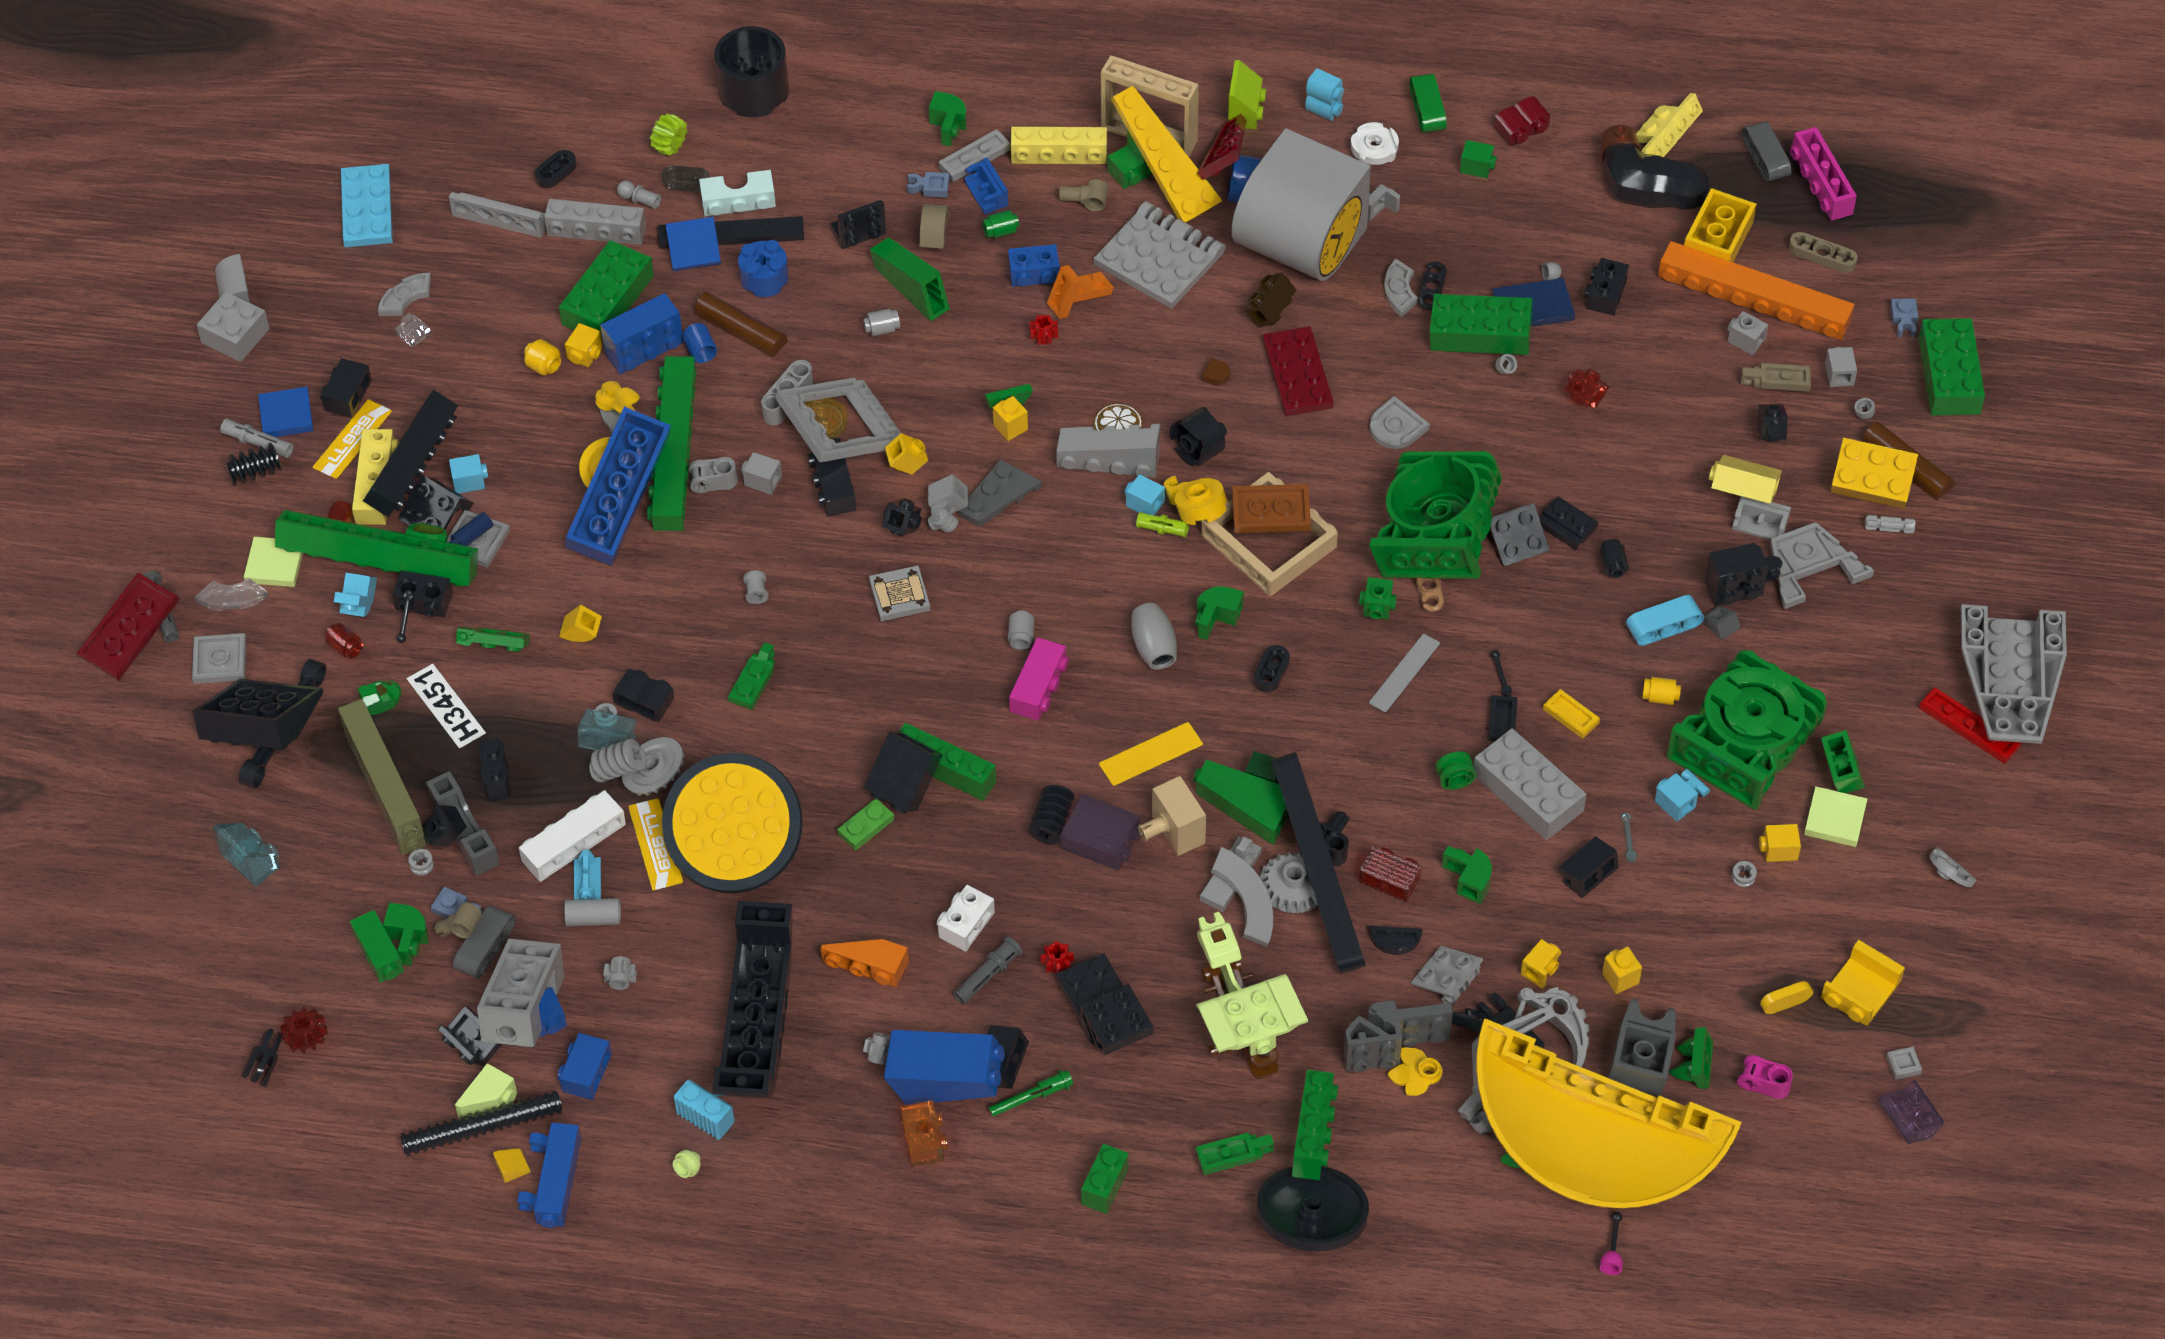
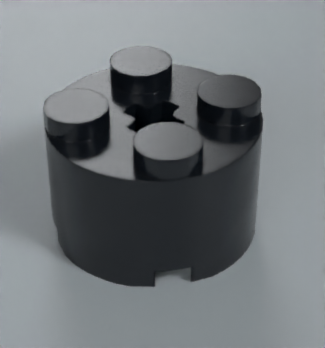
[1169,407,1227,466]

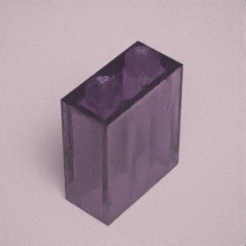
[1060,794,1141,871]

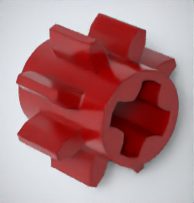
[1029,315,1059,345]
[1040,941,1074,974]

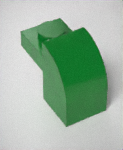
[929,91,967,147]
[1195,586,1244,640]
[1442,846,1492,905]
[383,903,429,966]

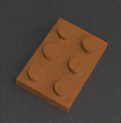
[1232,484,1311,533]

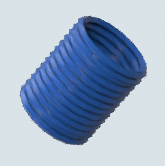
[682,323,717,363]

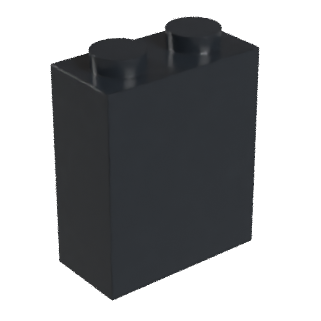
[864,731,943,814]

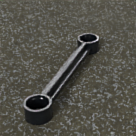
[239,659,327,789]

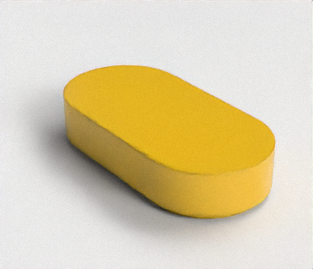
[1760,981,1813,1014]

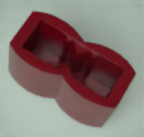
[1494,96,1550,145]

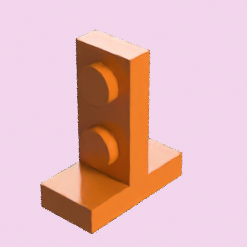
[1047,265,1114,319]

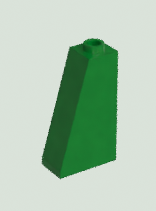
[870,237,950,321]
[1193,760,1289,845]

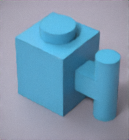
[1655,769,1710,822]

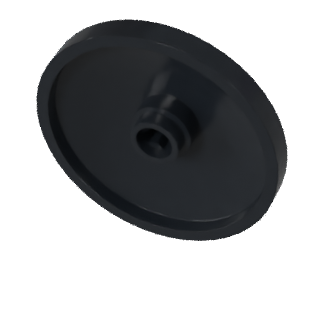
[1256,1166,1369,1251]

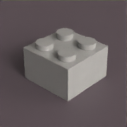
[197,292,270,362]

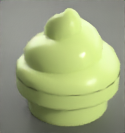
[673,1150,701,1178]

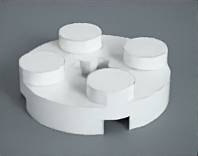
[1351,122,1399,165]

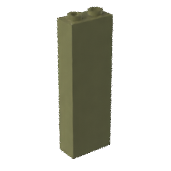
[338,699,427,855]

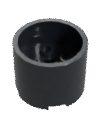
[714,26,789,117]

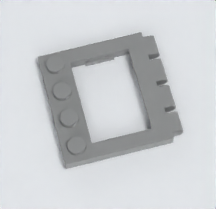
[775,377,901,462]

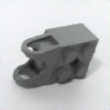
[1608,998,1676,1096]

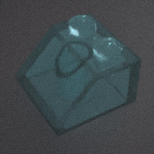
[213,822,280,887]

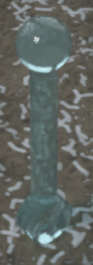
[1621,813,1637,862]

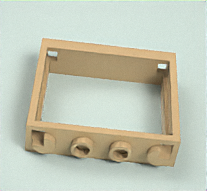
[1101,55,1199,157]
[1201,472,1338,597]

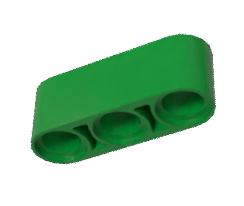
[1410,73,1447,133]

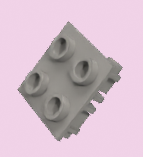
[1411,946,1483,1004]

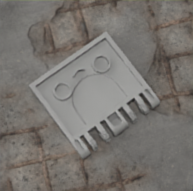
[1094,201,1226,309]

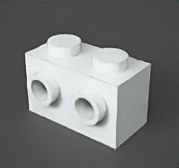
[937,885,995,952]

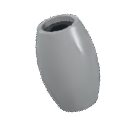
[1131,603,1177,670]

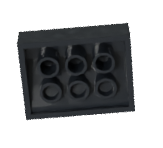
[193,679,323,751]

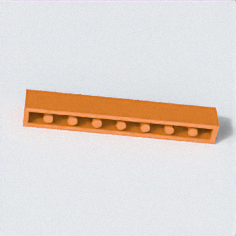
[1658,241,1855,340]

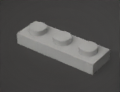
[939,129,1011,182]

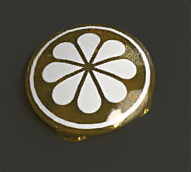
[1093,403,1143,430]

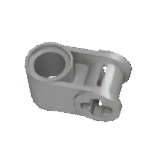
[689,457,738,493]

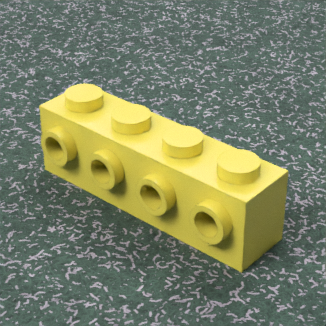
[1011,127,1107,164]
[352,429,399,525]

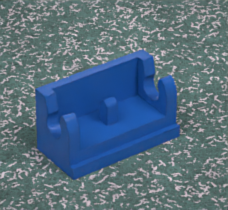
[964,158,1008,215]

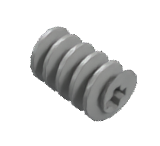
[589,739,647,782]

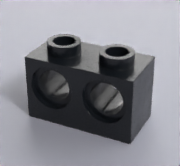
[392,570,453,618]

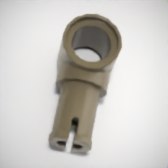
[1059,179,1108,212]
[435,902,482,939]

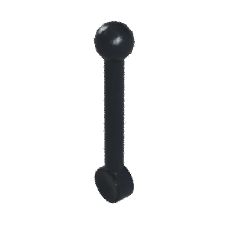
[396,590,415,643]
[1490,650,1512,697]

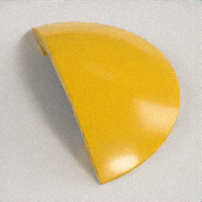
[1476,1018,1742,1209]

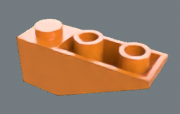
[821,939,909,987]

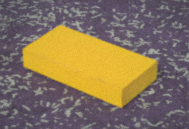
[1543,689,1600,739]

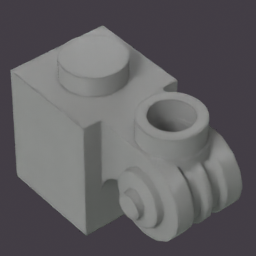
[927,474,968,533]

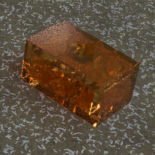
[900,1100,948,1167]

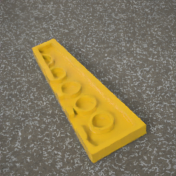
[1110,86,1222,222]

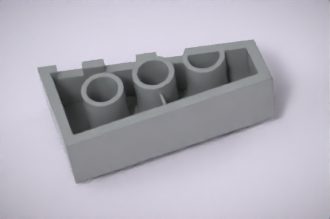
[1056,424,1160,478]

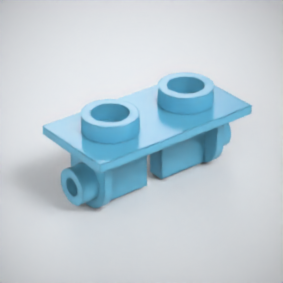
[574,850,601,900]

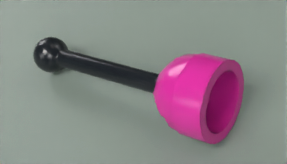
[1600,1212,1623,1275]

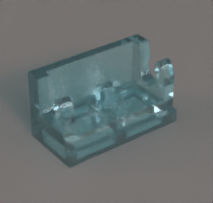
[578,709,637,750]

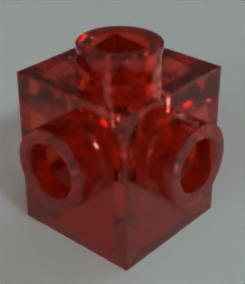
[1564,368,1610,407]

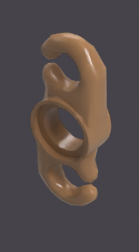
[1415,578,1444,612]

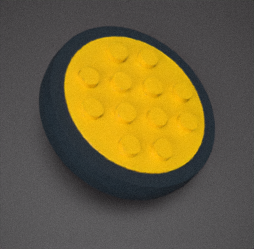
[662,753,803,893]

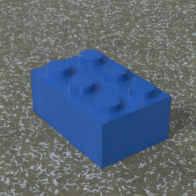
[601,293,684,374]

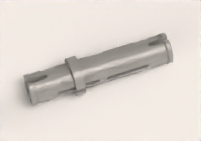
[220,418,294,458]

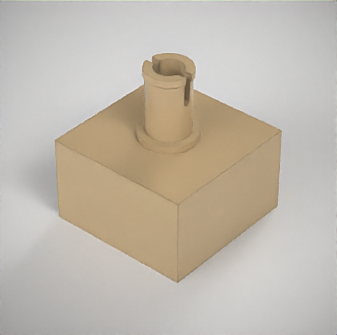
[1138,776,1206,856]

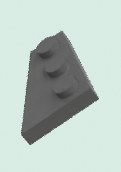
[958,459,1042,527]

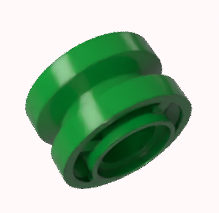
[1435,752,1477,790]

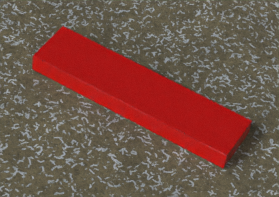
[1919,687,2021,764]

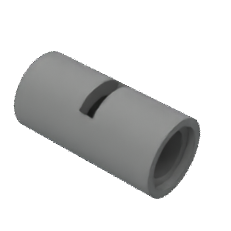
[565,898,621,927]

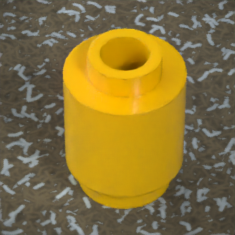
[1642,677,1681,705]

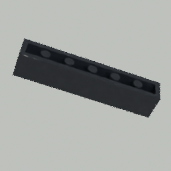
[363,389,459,517]

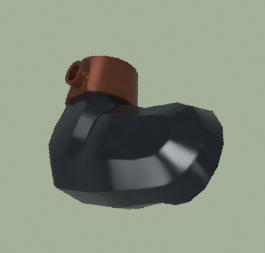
[1601,124,1709,209]

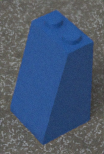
[884,1030,1005,1105]

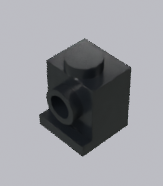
[422,805,467,847]

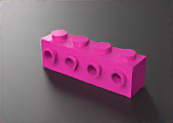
[1790,127,1857,221]

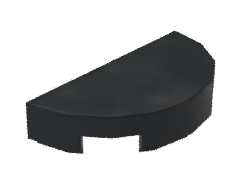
[1369,926,1423,955]
[1452,1007,1489,1032]

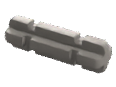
[1865,515,1916,534]

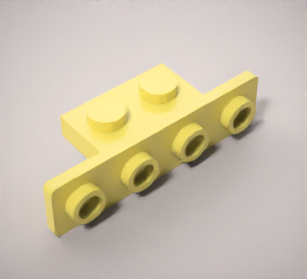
[1636,93,1702,157]

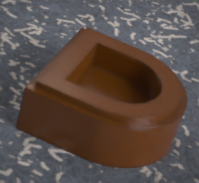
[1202,358,1230,386]

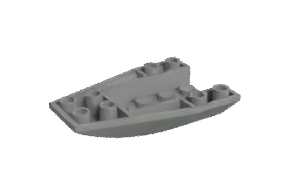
[1961,604,2067,744]

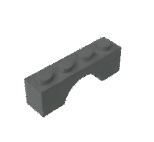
[426,771,500,876]

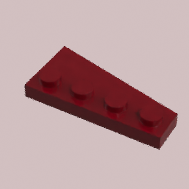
[1197,114,1247,180]

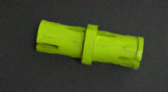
[1136,512,1189,538]

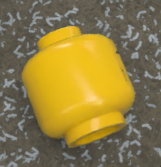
[524,339,561,376]

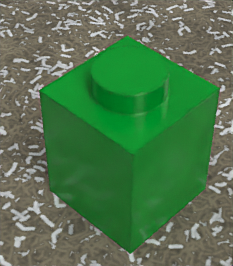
[1460,140,1497,179]

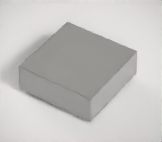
[1886,1047,1922,1080]

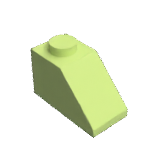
[455,1063,517,1119]

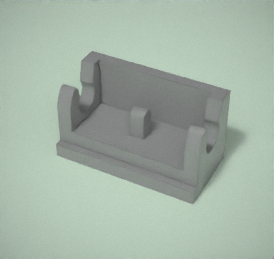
[1732,496,1791,540]

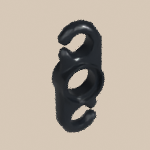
[1418,261,1447,310]

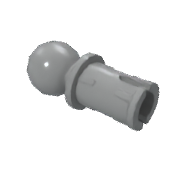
[617,180,661,209]

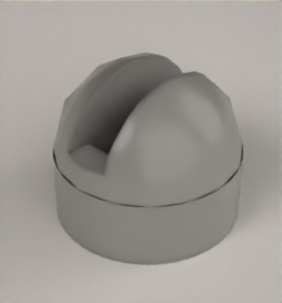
[1542,262,1562,280]
[1495,354,1517,375]
[1854,398,1875,420]
[1470,1110,1492,1134]

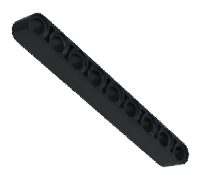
[1271,752,1366,974]

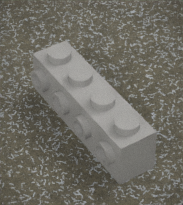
[544,199,646,245]

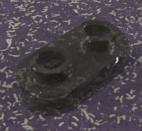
[662,165,709,192]

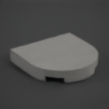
[1370,396,1430,449]

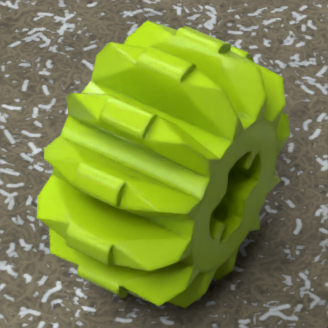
[650,113,688,155]

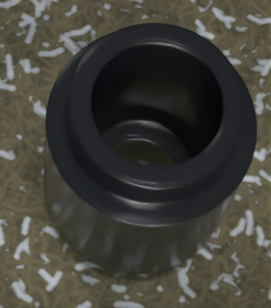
[1599,539,1629,578]

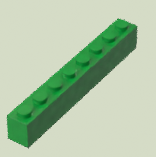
[647,356,697,531]
[275,510,478,586]

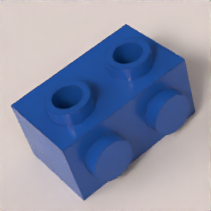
[1008,244,1060,287]

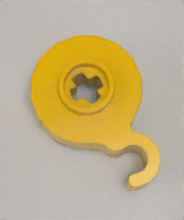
[1164,476,1228,525]

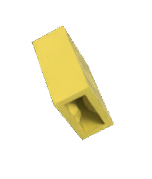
[1709,455,1782,504]

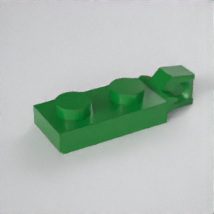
[456,626,530,651]
[728,642,775,710]
[1196,1132,1274,1175]

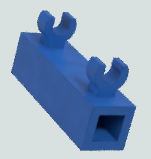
[517,1123,581,1228]

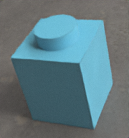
[449,454,488,493]
[1124,474,1165,515]

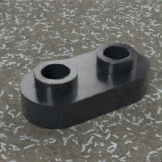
[535,150,577,188]
[1254,645,1290,692]

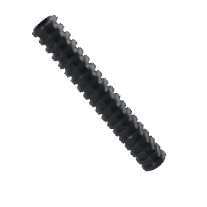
[400,1090,563,1157]

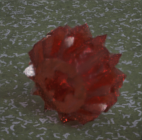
[280,1006,328,1054]

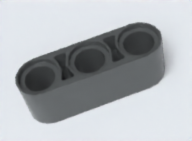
[1742,121,1791,182]
[453,905,516,979]

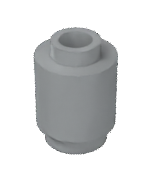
[863,308,900,337]
[1008,610,1035,650]

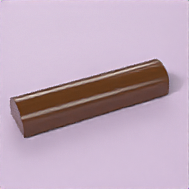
[694,292,788,357]
[1862,421,1955,500]

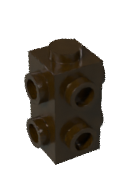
[1244,273,1297,328]

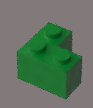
[1107,130,1153,189]

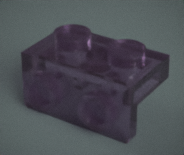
[1878,1080,1944,1144]

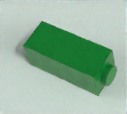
[350,910,404,983]

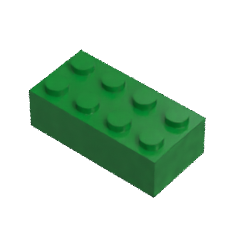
[559,240,654,343]
[1430,294,1533,355]
[1918,318,1985,416]

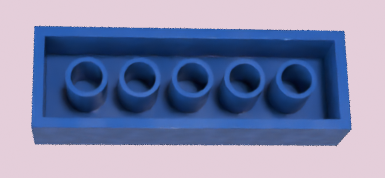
[565,406,671,566]

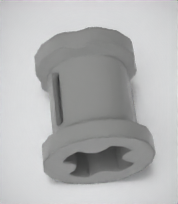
[743,570,769,604]

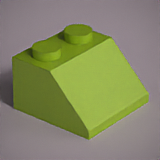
[1228,60,1266,130]

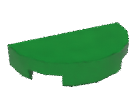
[985,384,1033,411]

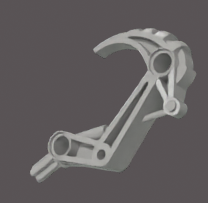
[1457,987,1589,1122]

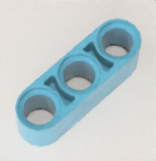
[1626,595,1704,646]

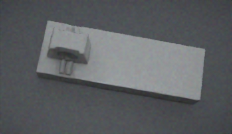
[1200,836,1262,912]

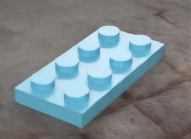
[341,164,393,247]

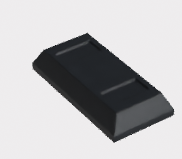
[1488,695,1517,741]

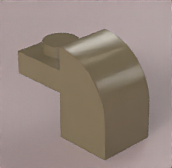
[919,204,950,248]

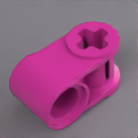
[1737,1055,1793,1099]

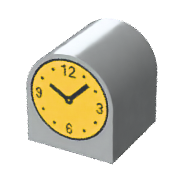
[1232,128,1371,281]

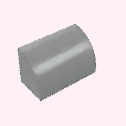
[215,254,250,303]

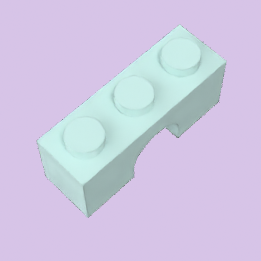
[699,170,776,216]

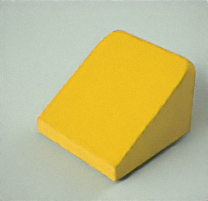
[493,1148,531,1183]

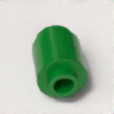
[982,210,1019,239]

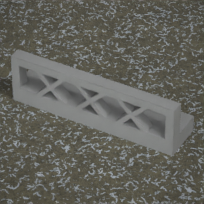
[449,192,546,238]

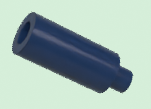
[449,512,494,546]

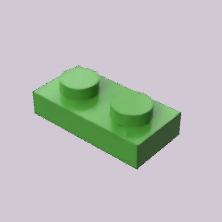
[837,799,894,851]

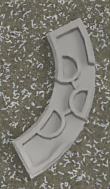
[1211,847,1273,947]

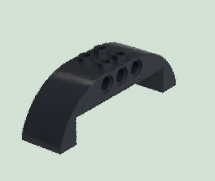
[712,901,793,1099]

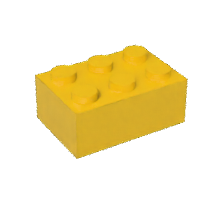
[1684,188,1756,262]
[1831,438,1918,509]

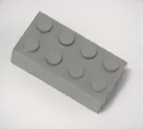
[1474,728,1587,841]

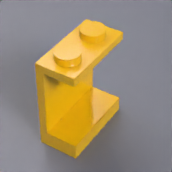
[1821,940,1905,1026]

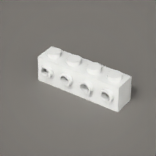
[519,790,626,882]

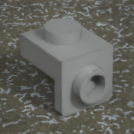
[1368,184,1400,221]

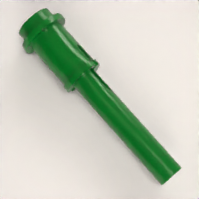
[988,1070,1073,1117]

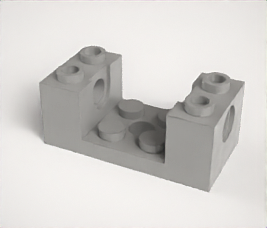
[477,939,564,1047]

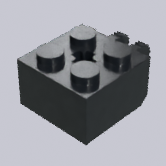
[1705,543,1783,606]

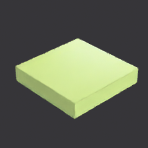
[244,537,303,587]
[1804,786,1867,847]

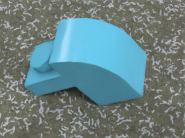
[334,573,377,617]

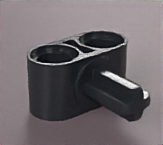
[1319,811,1349,866]

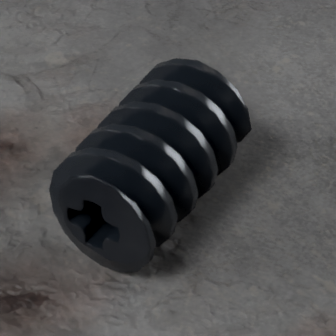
[226,442,282,486]
[1029,785,1075,845]

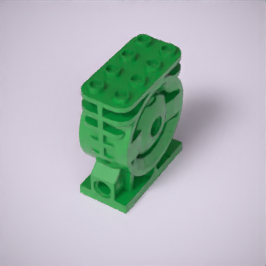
[1369,451,1502,579]
[1667,650,1827,811]

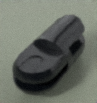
[241,1028,282,1087]

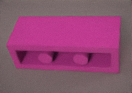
[1009,637,1069,721]

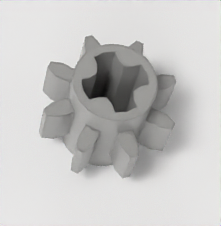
[603,956,637,990]
[863,1032,891,1065]

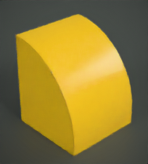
[559,604,602,642]

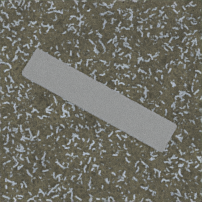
[1369,634,1440,712]

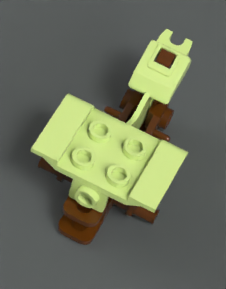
[1196,912,1308,1079]

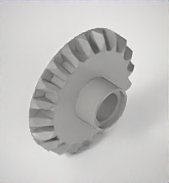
[622,737,685,796]
[1260,851,1318,913]

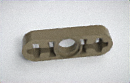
[1789,232,1858,273]

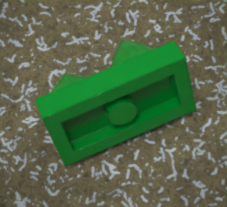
[1669,1027,1714,1089]

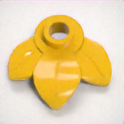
[595,381,640,414]
[1388,1047,1443,1096]

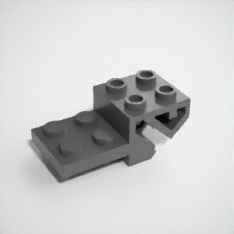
[1343,1000,1453,1072]

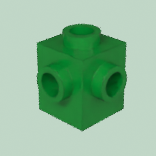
[1359,577,1397,620]

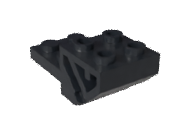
[1056,953,1154,1056]

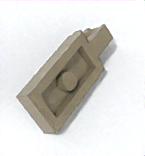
[1741,363,1811,392]

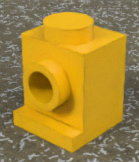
[1521,939,1561,989]

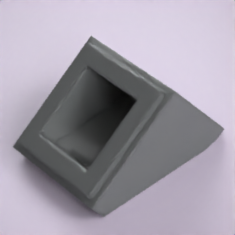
[1703,606,1740,639]

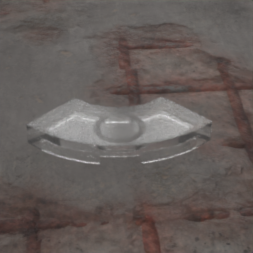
[195,578,268,611]

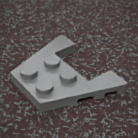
[1770,522,1874,609]

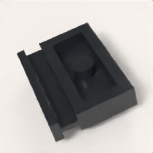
[1539,496,1598,551]

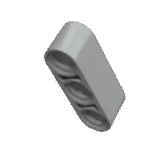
[761,360,813,425]

